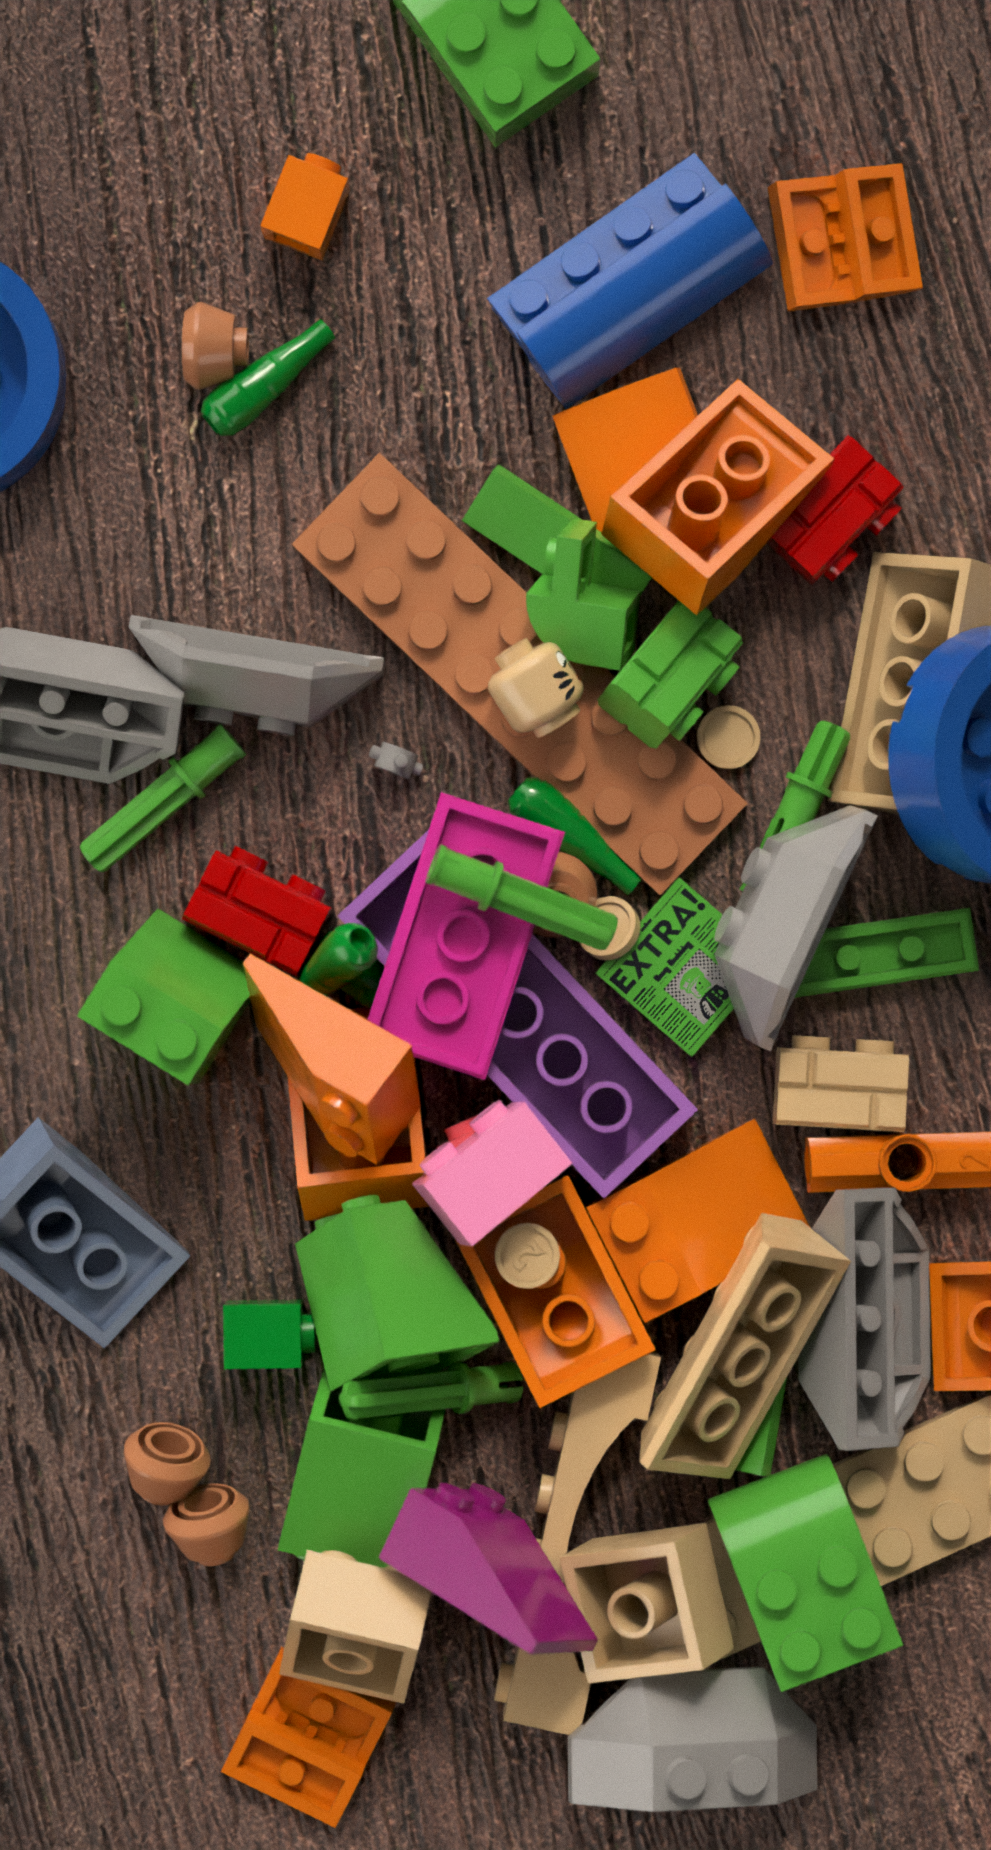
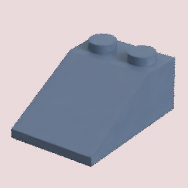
[0,1117,191,1349]

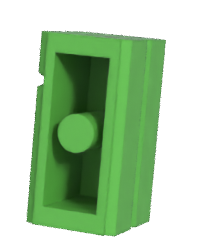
[597,600,744,749]

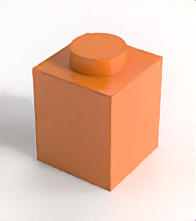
[260,153,350,260]

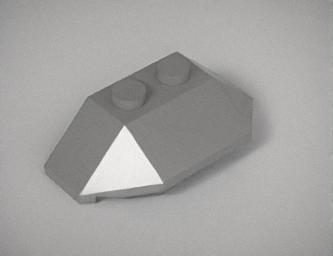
[129,615,386,736]
[0,627,185,784]
[714,805,878,1052]
[798,1188,931,1451]
[568,1666,817,1812]

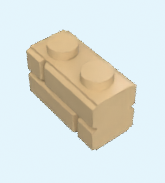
[773,1035,909,1132]

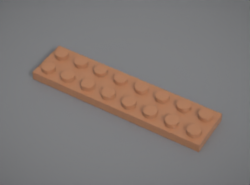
[292,453,748,896]

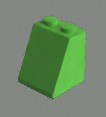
[77,908,251,1086]
[295,1195,499,1392]
[278,1367,446,1568]

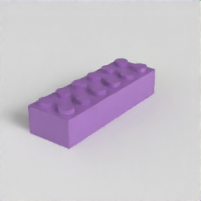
[337,830,698,1198]

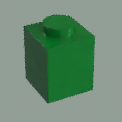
[223,1299,316,1369]

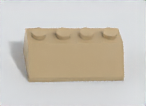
[828,552,991,815]
[640,1213,851,1479]

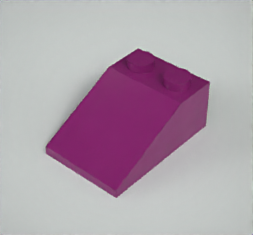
[379,1483,598,1654]

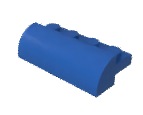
[487,152,773,409]

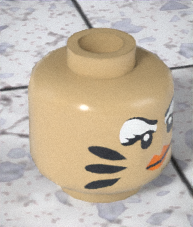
[488,638,584,738]

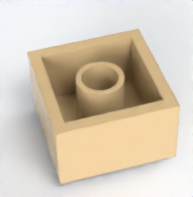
[559,1523,734,1683]
[279,1550,431,1704]

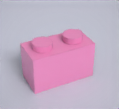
[412,1100,572,1246]

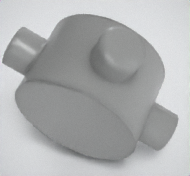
[369,742,423,779]

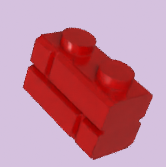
[767,435,904,585]
[182,846,333,977]

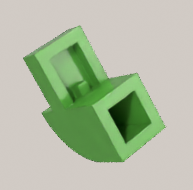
[526,518,641,671]

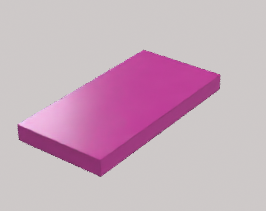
[368,792,565,1080]

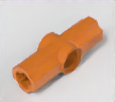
[804,1131,991,1193]

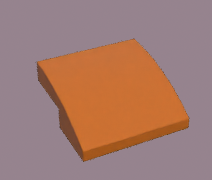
[767,163,923,312]
[552,367,698,532]
[221,1646,396,1828]

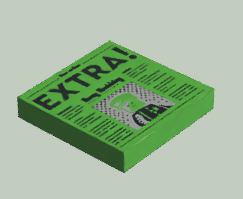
[595,877,734,1057]

